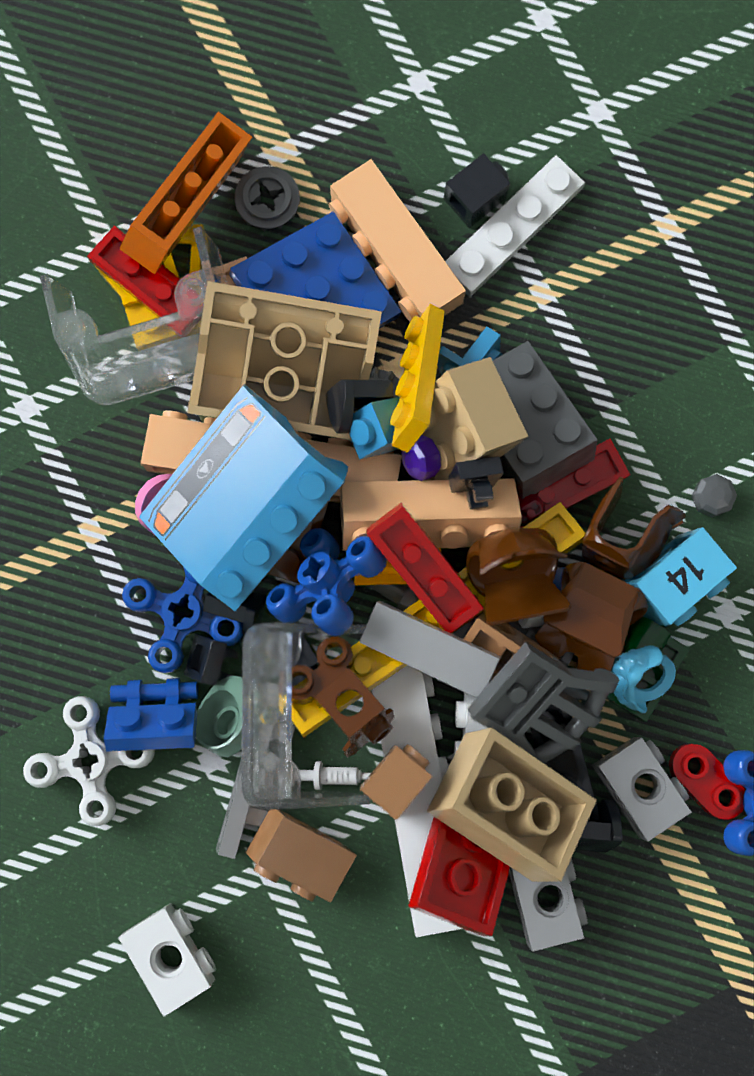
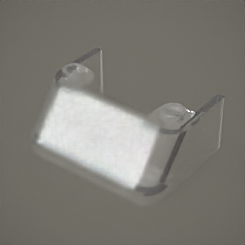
[40,226,228,406]
[241,622,370,810]

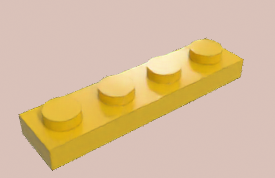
[390,304,445,453]

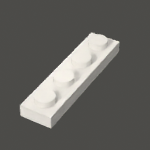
[445,155,585,297]

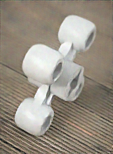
[23,696,155,826]

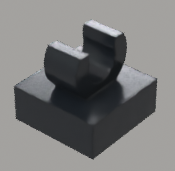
[448,456,503,510]
[184,634,239,686]

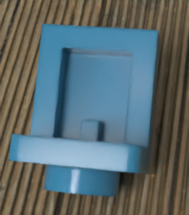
[438,326,502,375]

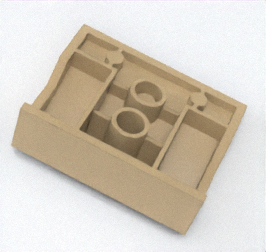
[187,281,382,440]

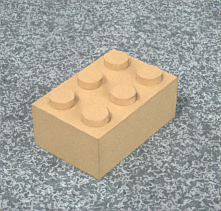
[422,357,528,480]
[427,728,596,882]

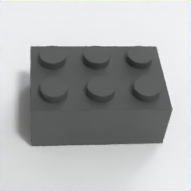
[493,341,597,500]

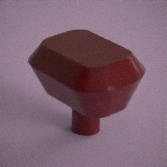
[519,494,545,526]

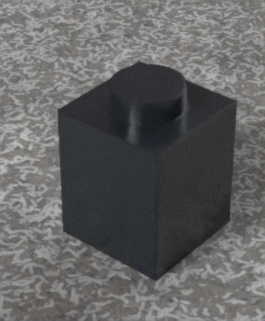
[443,153,510,228]

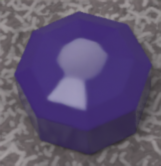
[401,435,441,481]

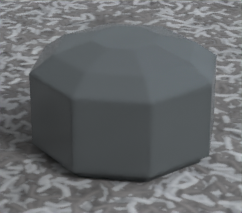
[691,474,737,518]

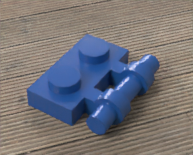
[104,678,198,752]

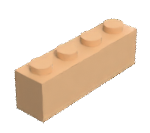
[328,159,466,321]
[340,478,522,551]

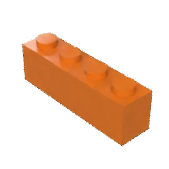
[120,111,252,274]

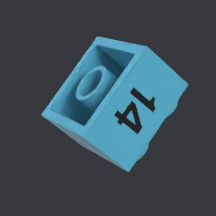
[624,527,737,627]

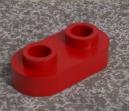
[669,744,745,819]

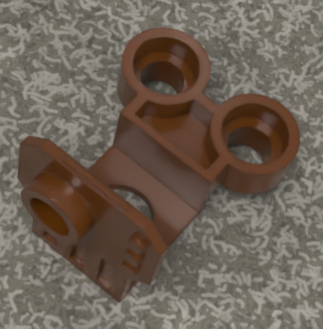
[282,637,394,758]

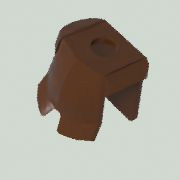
[581,477,686,580]
[466,528,571,625]
[534,562,648,672]

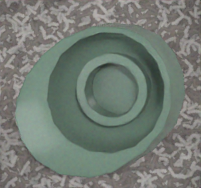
[196,675,256,757]

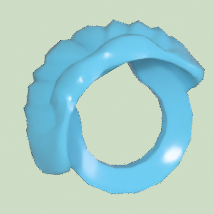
[611,645,676,713]

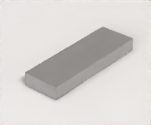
[359,601,501,698]

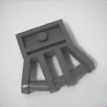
[467,642,619,764]

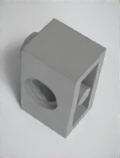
[591,737,692,841]
[509,860,588,952]

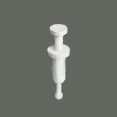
[285,761,371,790]

